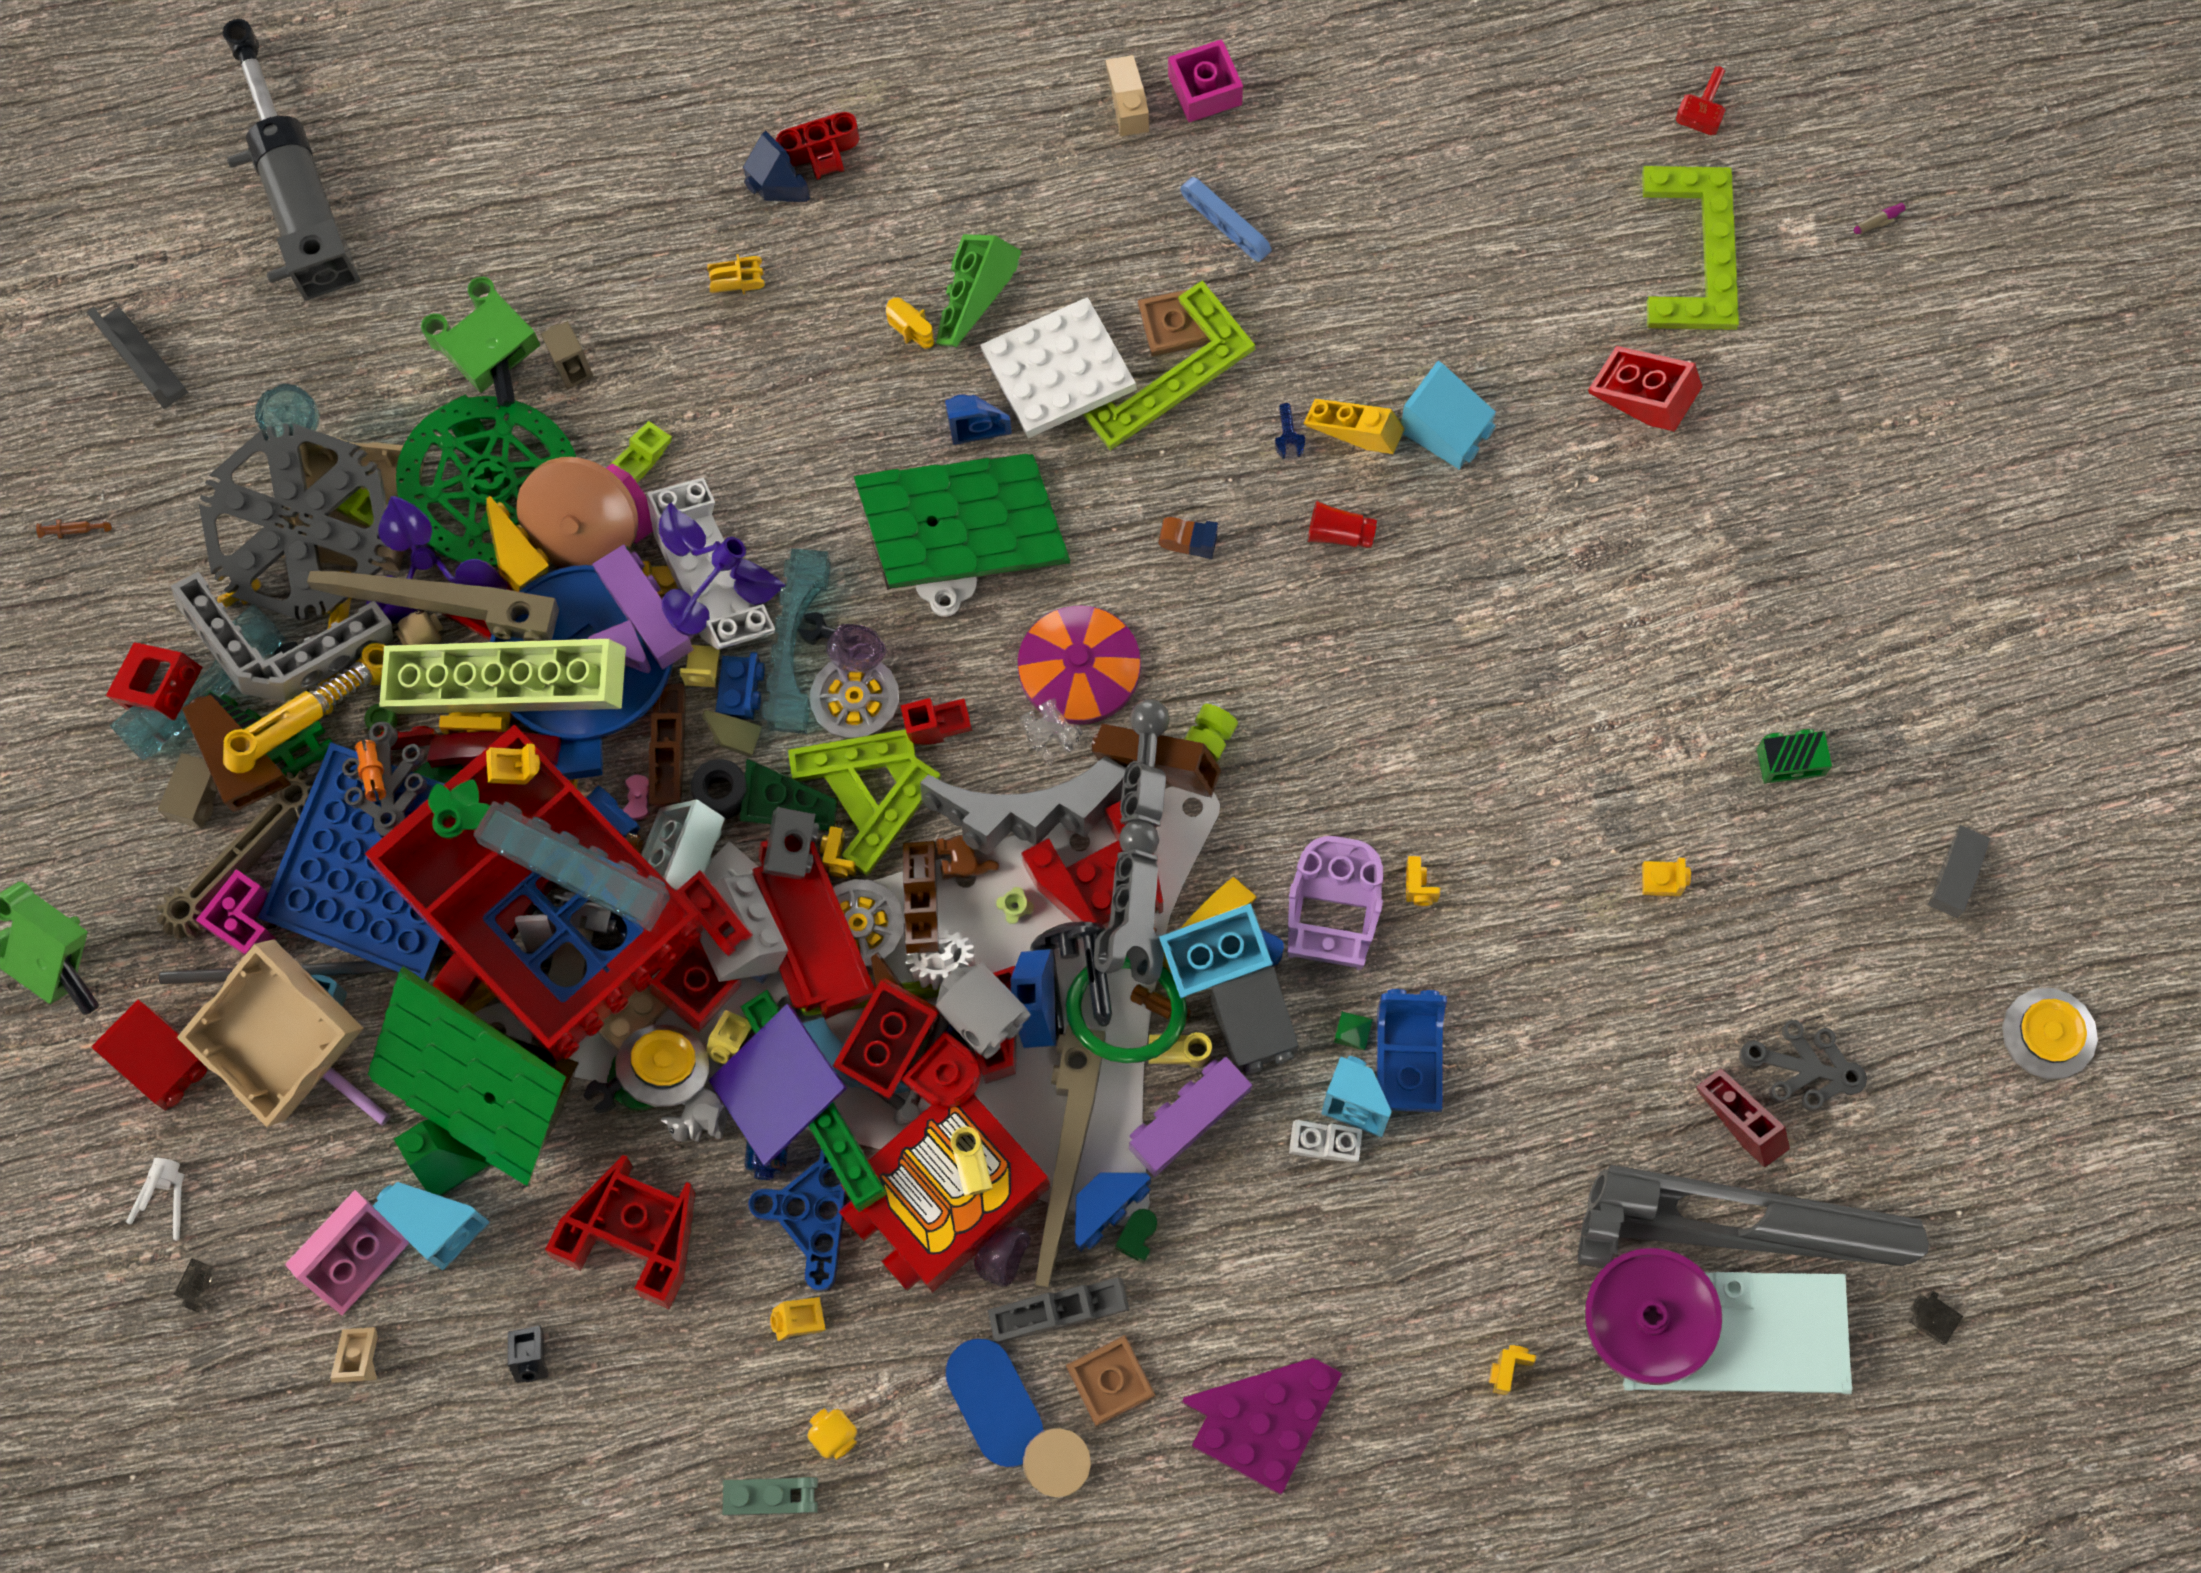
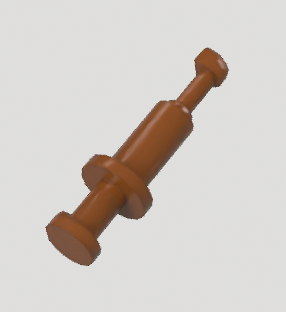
[36,519,112,539]

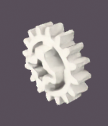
[906,930,976,990]

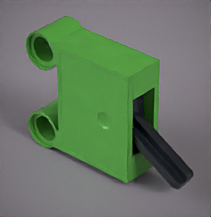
[421,277,541,407]
[0,882,99,1015]

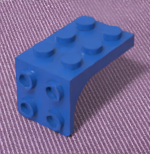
[1376,989,1447,1112]

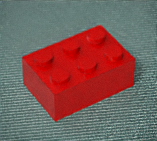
[832,978,939,1099]

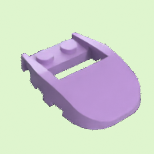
[1288,836,1383,970]

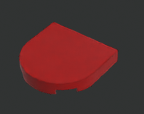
[901,1031,981,1108]

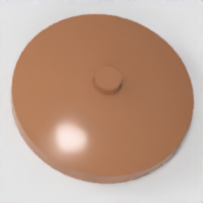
[517,457,638,568]

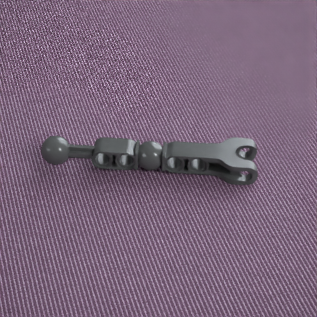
[1094,699,1170,985]

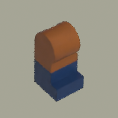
[1158,517,1218,559]

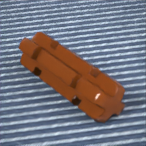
[1130,984,1191,1024]

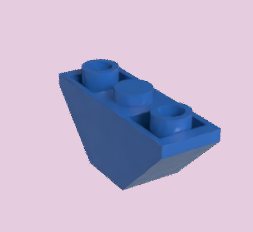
[1011,949,1056,1048]
[1075,1172,1151,1252]

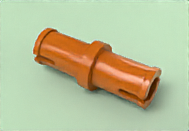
[355,739,386,802]

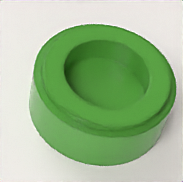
[364,703,398,735]

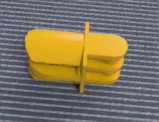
[707,254,765,295]
[886,297,934,349]

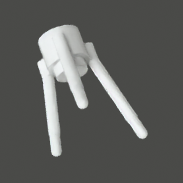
[126,1158,185,1241]

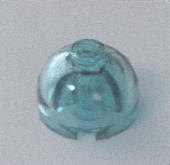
[255,383,320,439]

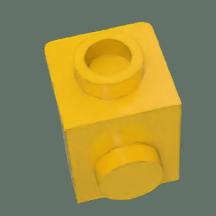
[486,744,540,784]
[820,826,857,878]
[1489,1345,1536,1395]

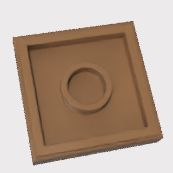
[1138,289,1209,357]
[1066,1335,1155,1427]

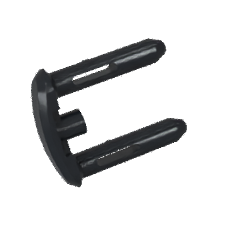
[1030,921,1112,1041]

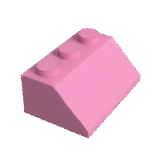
[285,1190,409,1315]

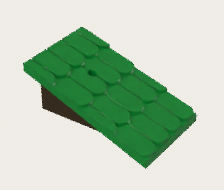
[853,453,1070,590]
[367,966,579,1186]

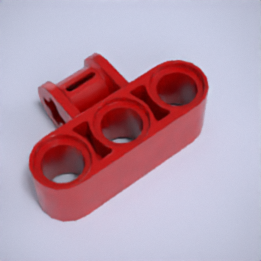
[776,112,860,180]

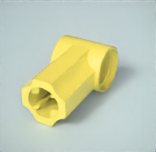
[1149,1032,1212,1068]
[951,1126,993,1196]

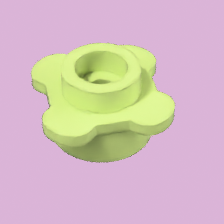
[996,887,1034,924]

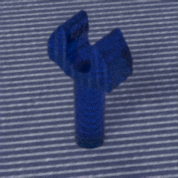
[1275,403,1305,459]

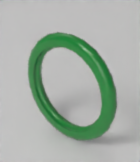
[1065,955,1188,1064]

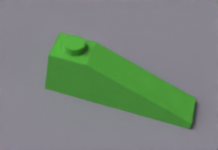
[936,234,1022,347]

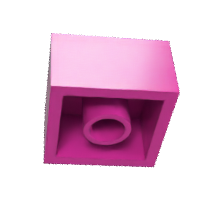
[1168,39,1243,123]

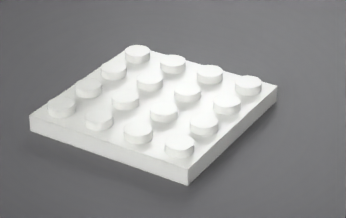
[980,297,1137,438]

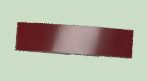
[427,731,562,768]

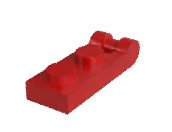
[676,870,753,956]

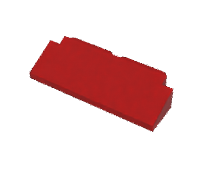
[752,836,875,1020]

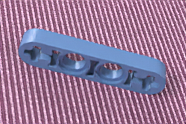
[1180,177,1272,262]

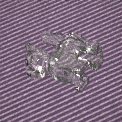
[1019,698,1083,766]

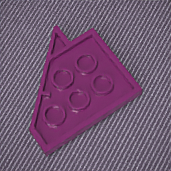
[1182,1358,1343,1496]

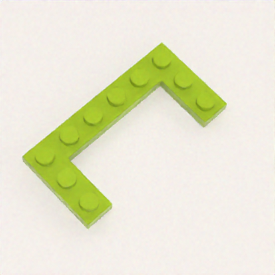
[1642,166,1739,330]
[1082,280,1255,451]

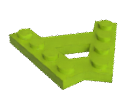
[788,729,942,876]

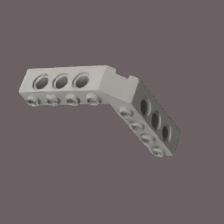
[171,571,394,701]

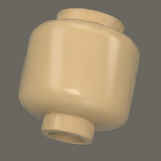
[395,609,444,645]

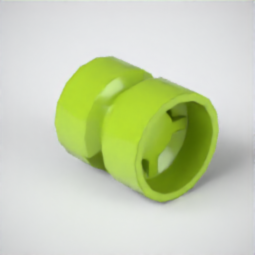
[1184,704,1238,762]

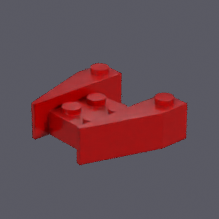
[1021,801,1163,925]
[545,1155,696,1310]

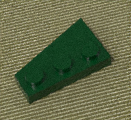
[740,759,838,831]

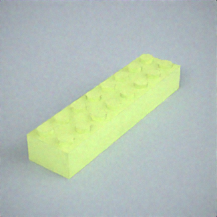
[379,639,626,714]

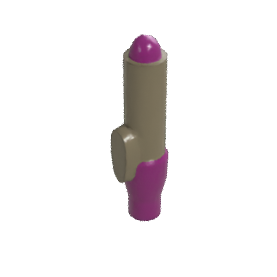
[1853,202,1906,235]

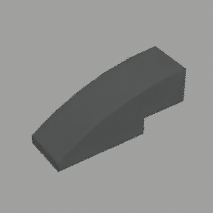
[1927,825,1990,918]

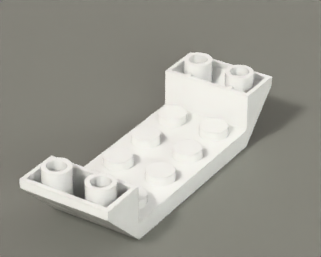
[646,477,775,650]

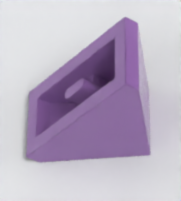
[588,620,651,674]

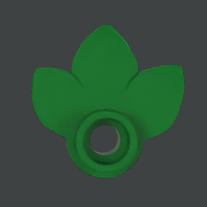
[428,779,493,838]

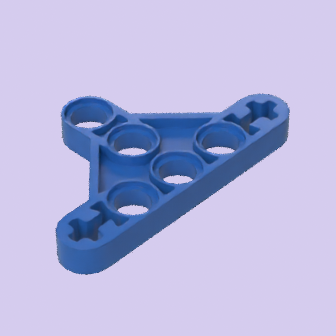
[748,1149,847,1292]

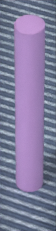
[323,1068,390,1126]

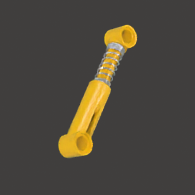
[223,643,386,773]

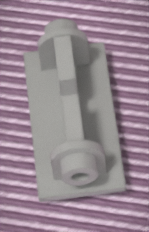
[554,892,619,934]

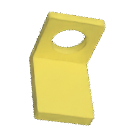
[680,645,720,687]

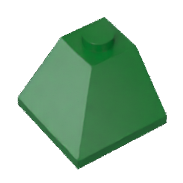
[393,1119,491,1196]

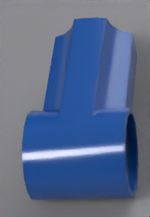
[586,785,640,843]

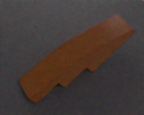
[649,684,686,805]
[903,841,939,954]

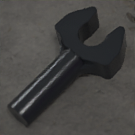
[798,612,857,647]
[584,1076,622,1113]

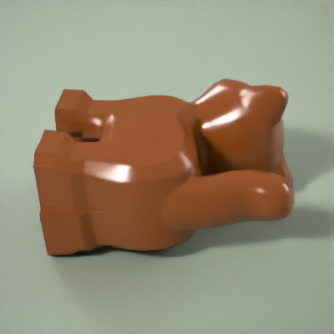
[936,835,999,880]

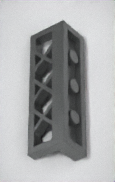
[87,306,188,409]

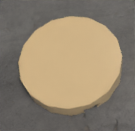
[1023,1428,1091,1497]

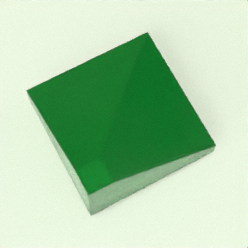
[1334,1011,1373,1051]

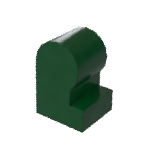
[1115,1209,1158,1264]

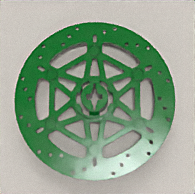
[396,396,577,567]

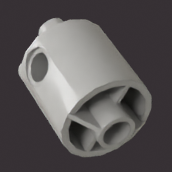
[935,963,1031,1060]

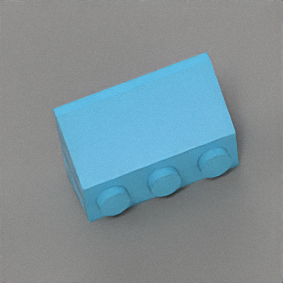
[1159,904,1273,998]
[1321,1056,1392,1137]

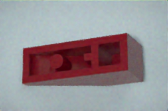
[1696,1068,1790,1168]

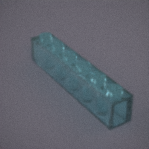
[473,801,670,931]

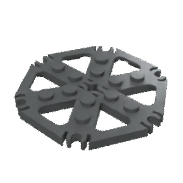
[199,423,389,620]

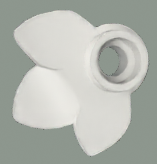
[916,577,977,617]

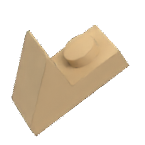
[330,1327,378,1383]

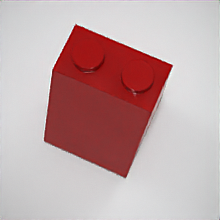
[91,999,207,1111]

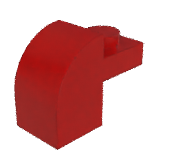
[900,698,972,745]

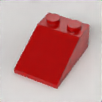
[1588,346,1703,432]

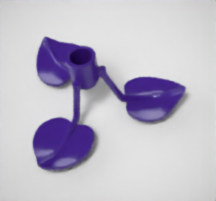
[366,496,508,623]
[659,502,785,636]

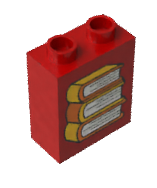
[839,1094,1051,1293]

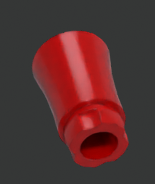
[1307,500,1377,548]

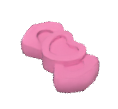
[623,774,649,821]

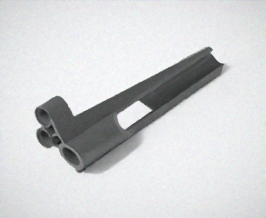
[1577,1164,1929,1269]

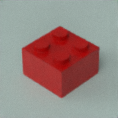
[650,940,742,1033]

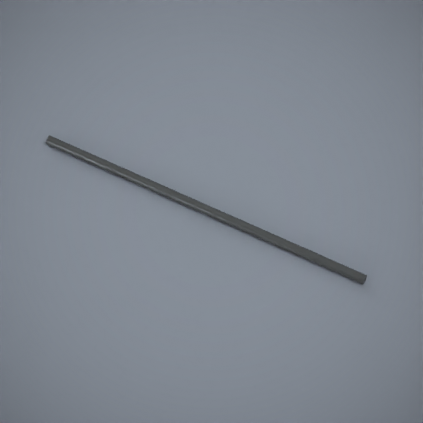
[159,948,616,984]

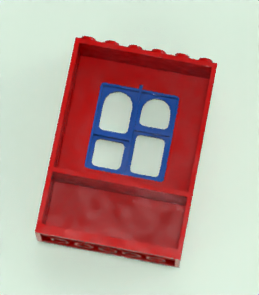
[365,724,703,1062]

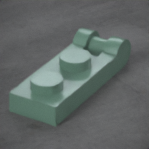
[723,1477,818,1516]

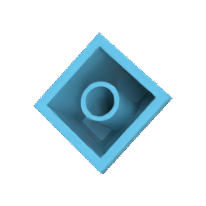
[1401,361,1496,470]
[373,1182,490,1270]

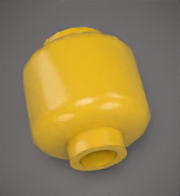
[807,1408,857,1460]

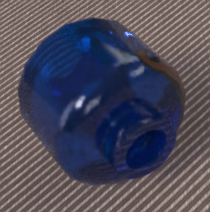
[744,1141,788,1181]

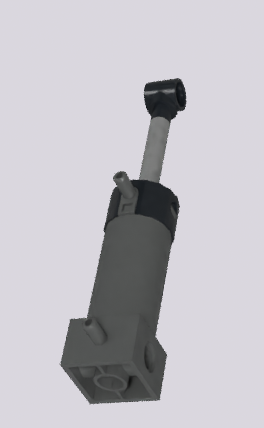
[223,18,361,301]

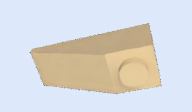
[1105,55,1149,136]

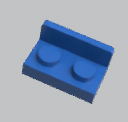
[715,652,765,720]

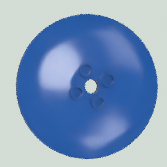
[490,565,673,741]

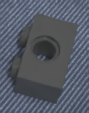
[762,807,819,880]

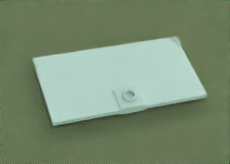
[1623,1272,1852,1394]

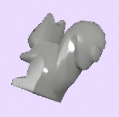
[661,1082,728,1143]

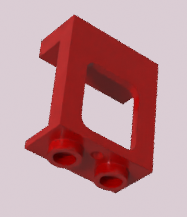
[105,642,203,721]

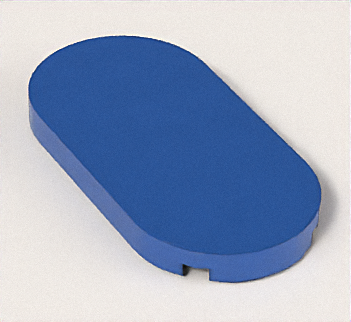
[946,1339,1044,1468]

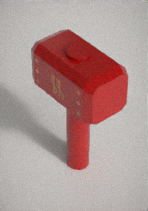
[1675,66,1726,135]

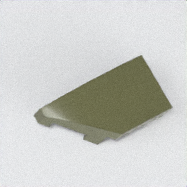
[702,710,762,757]

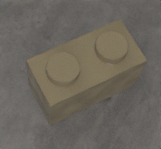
[541,321,594,389]
[157,753,219,829]

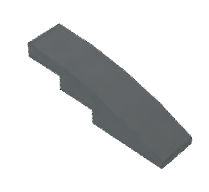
[988,1277,1130,1343]

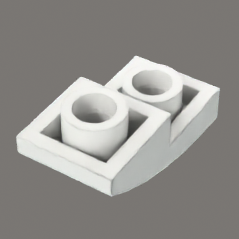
[1289,1120,1363,1162]

